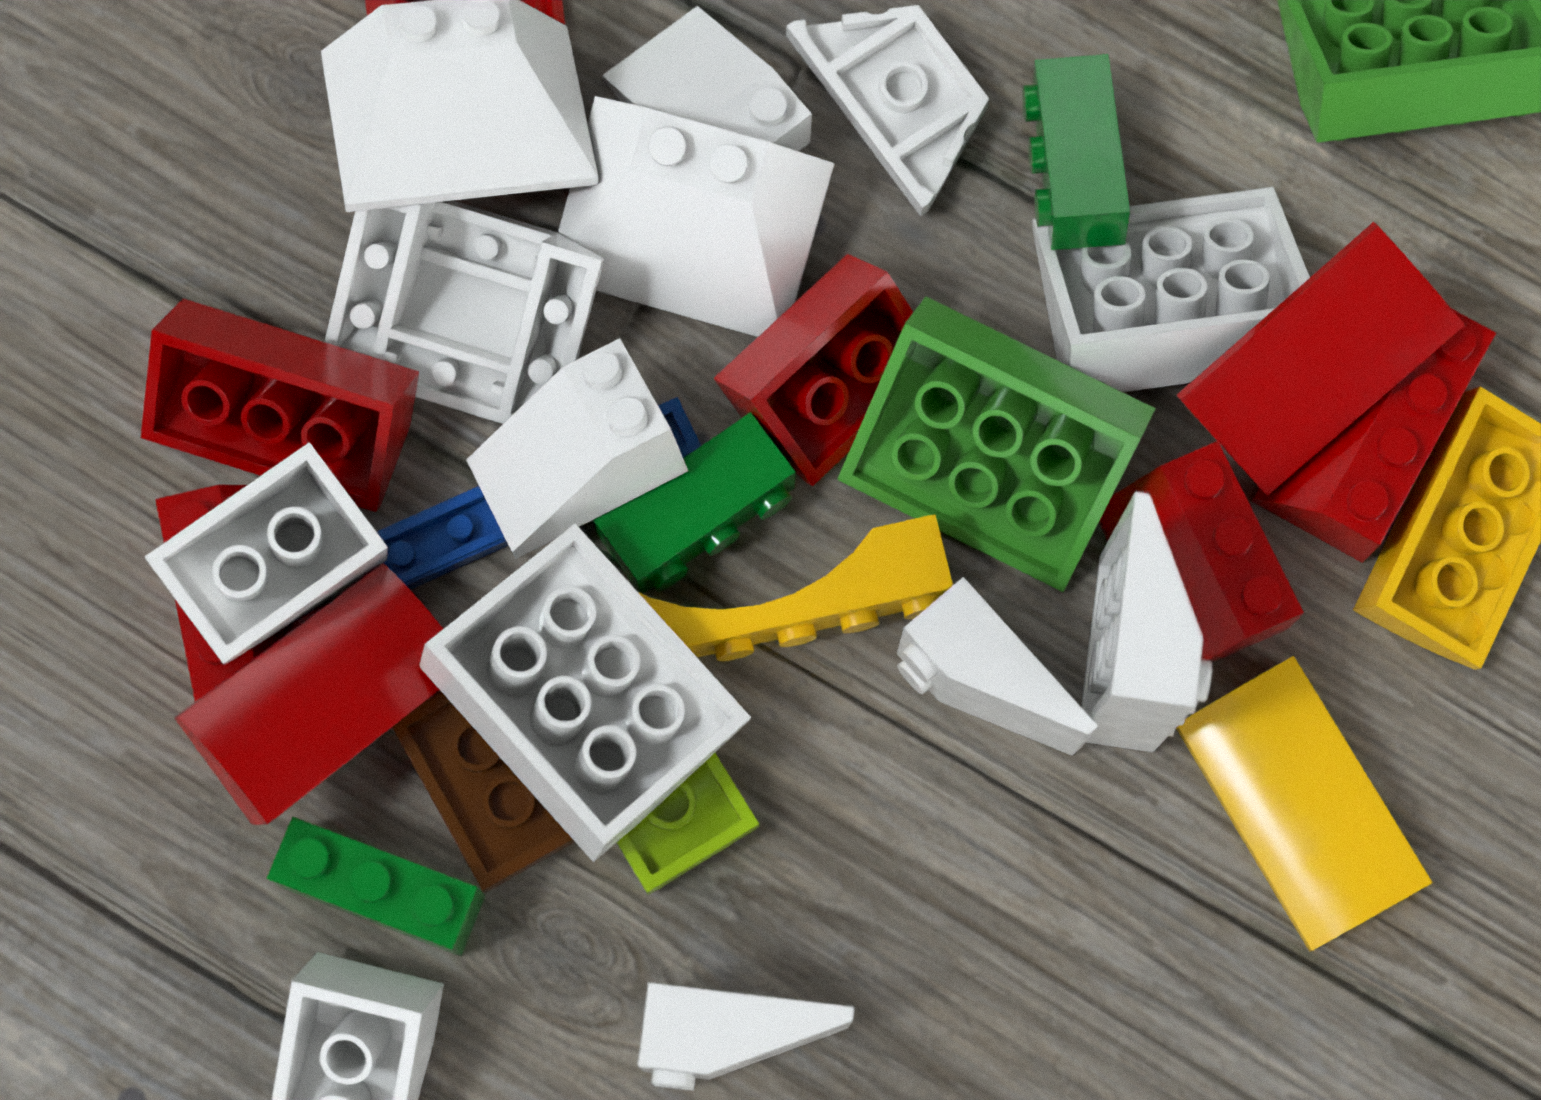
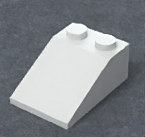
[602,6,812,151]
[466,338,688,559]
[145,442,388,665]
[897,577,1098,755]
[272,952,444,1100]
[638,983,854,1091]

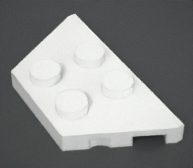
[786,5,989,216]

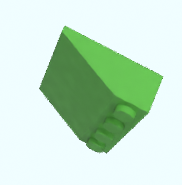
[1277,0,1541,143]
[837,296,1156,592]

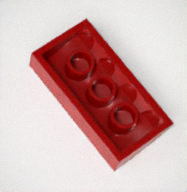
[1177,222,1465,496]
[174,563,443,825]

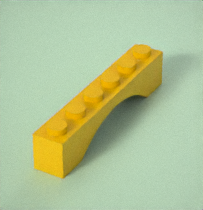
[638,514,953,661]

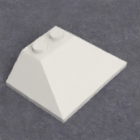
[321,0,599,212]
[558,96,835,337]
[324,201,604,424]

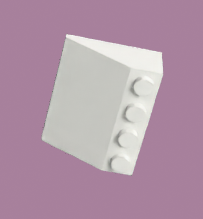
[1033,187,1310,392]
[1081,492,1211,752]
[419,523,751,862]

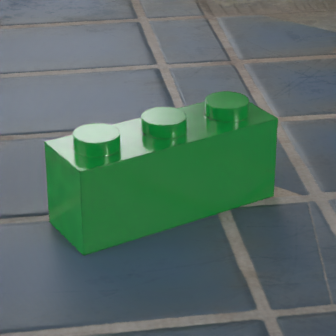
[1022,54,1130,250]
[594,412,795,594]
[266,816,486,957]

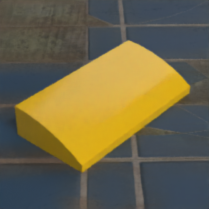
[1353,386,1541,670]
[1176,656,1433,952]

